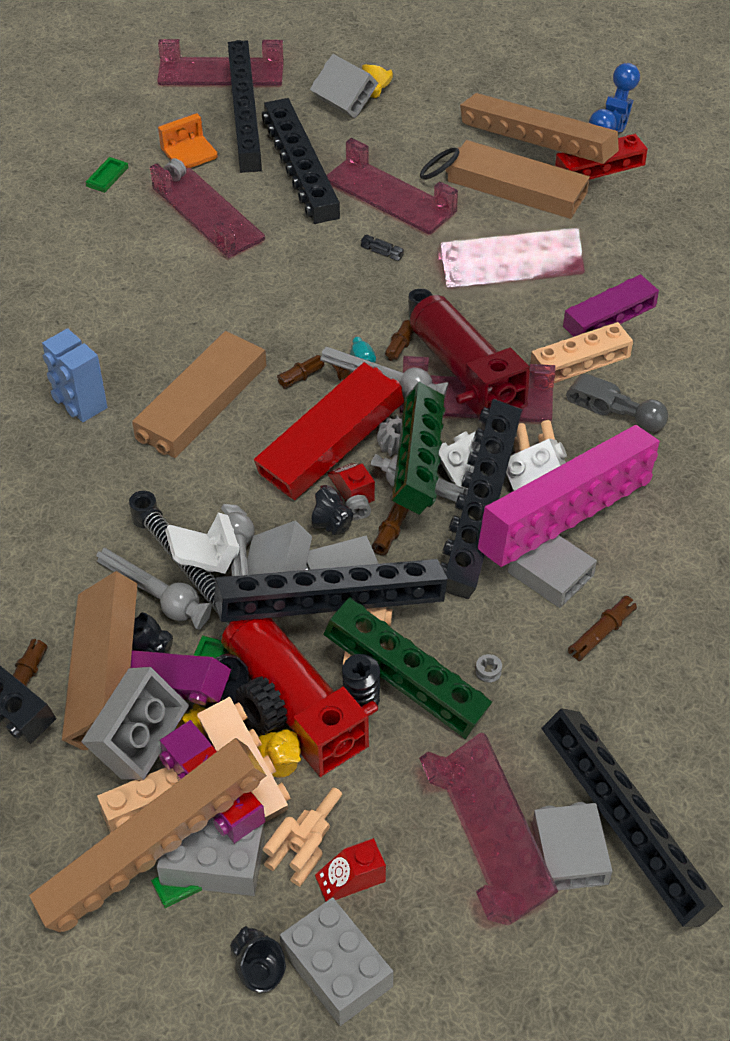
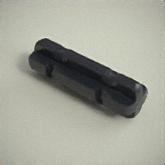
[361,234,404,261]

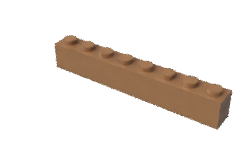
[460,93,619,164]
[29,738,267,932]

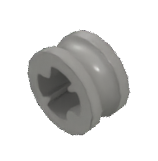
[164,158,187,182]
[345,495,371,521]
[476,654,502,683]

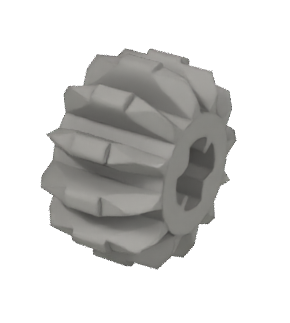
[377,415,402,457]

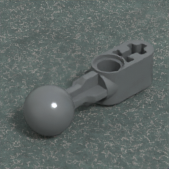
[566,374,668,432]

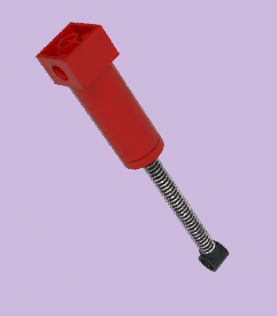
[129,490,378,777]

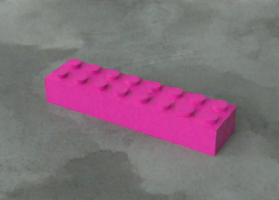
[478,425,660,567]

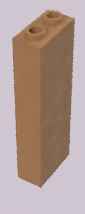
[446,140,590,219]
[132,331,266,458]
[62,571,137,750]

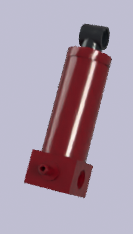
[408,289,530,417]

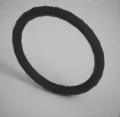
[420,147,460,180]

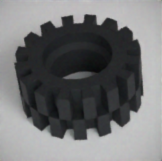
[235,676,287,735]

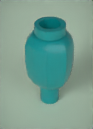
[350,337,376,363]

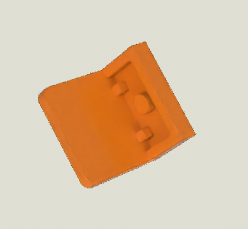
[158,113,218,169]

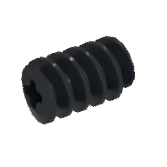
[342,654,380,707]

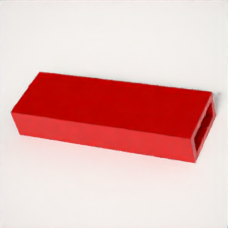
[254,362,404,501]

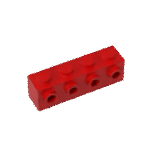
[555,133,648,180]

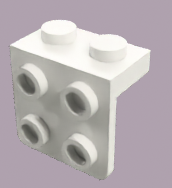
[439,431,491,488]
[506,439,567,491]
[165,513,239,574]

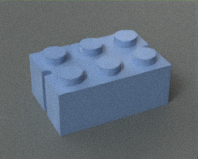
[42,328,108,422]

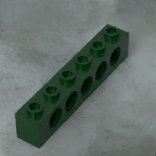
[392,381,445,515]
[323,598,492,739]

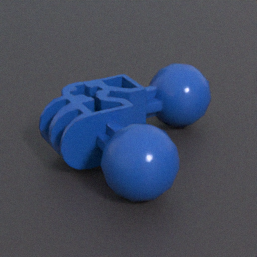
[589,63,640,133]

